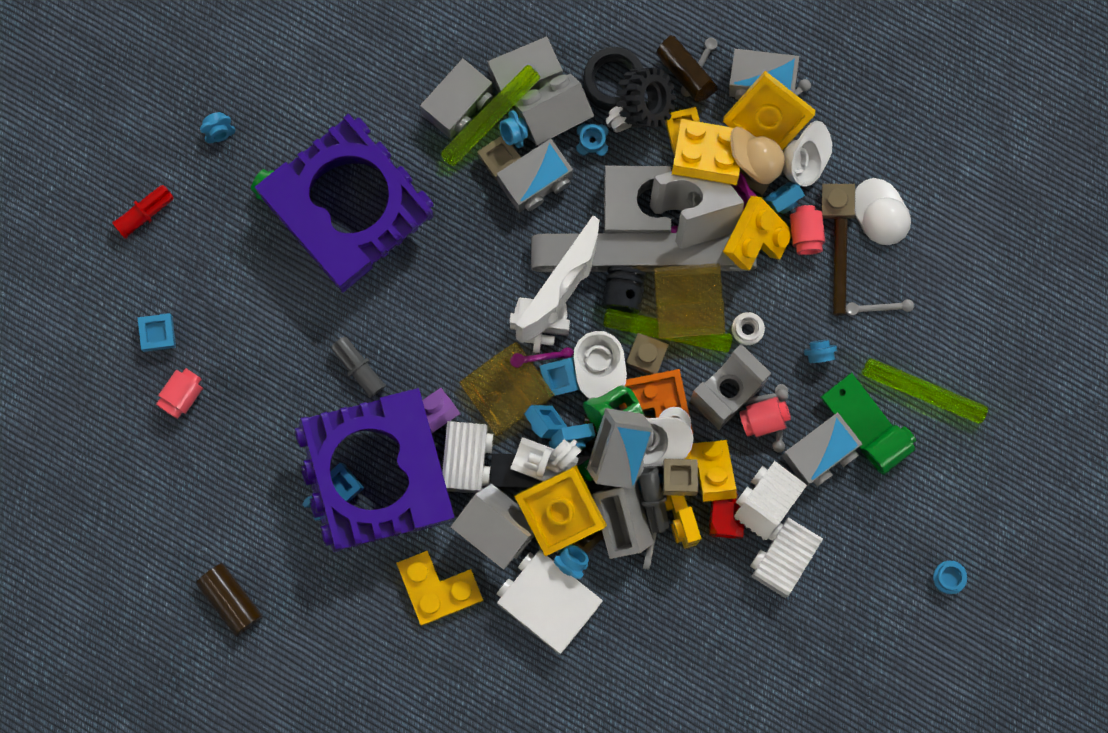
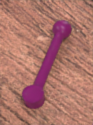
[510,347,574,368]

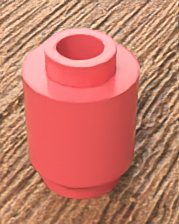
[790,205,825,255]
[156,368,204,419]
[740,397,791,438]

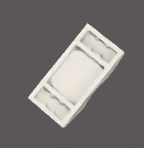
[516,216,600,343]

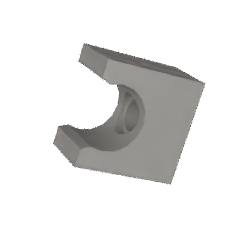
[604,166,671,233]
[650,171,744,249]
[690,344,771,430]
[451,483,535,570]

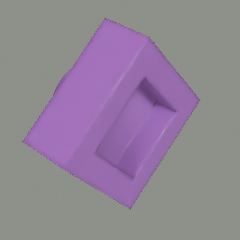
[422,388,460,432]

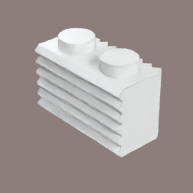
[442,421,493,494]
[734,461,807,540]
[750,517,823,598]

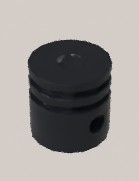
[601,266,647,314]

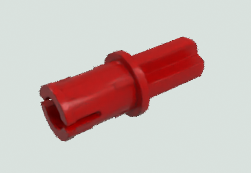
[112,185,174,239]

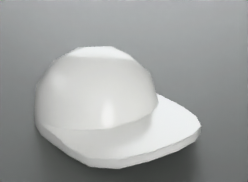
[783,121,832,187]
[855,178,911,245]
[574,331,627,399]
[643,417,694,467]

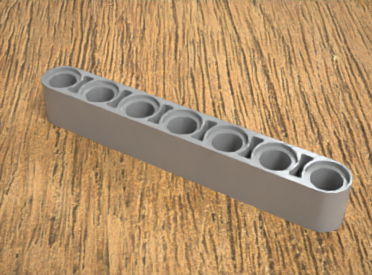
[531,233,757,272]

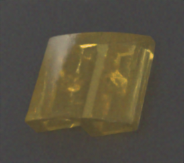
[653,263,725,339]
[459,342,555,436]

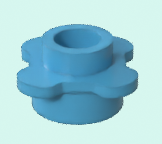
[499,110,528,148]
[200,112,236,143]
[576,124,609,156]
[554,545,589,579]

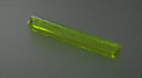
[441,65,541,166]
[603,309,732,353]
[862,358,988,424]

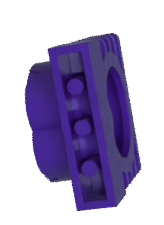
[255,114,434,293]
[295,388,455,552]

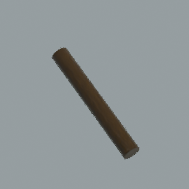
[833,218,848,316]

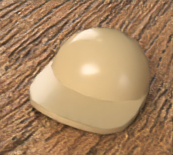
[731,127,785,184]

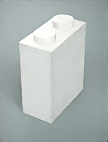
[497,550,603,655]

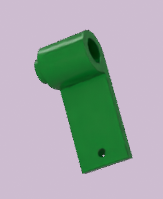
[820,373,916,475]

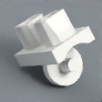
[510,297,570,353]
[510,437,579,481]

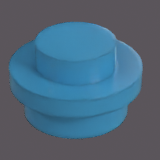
[804,340,837,363]
[933,561,967,594]

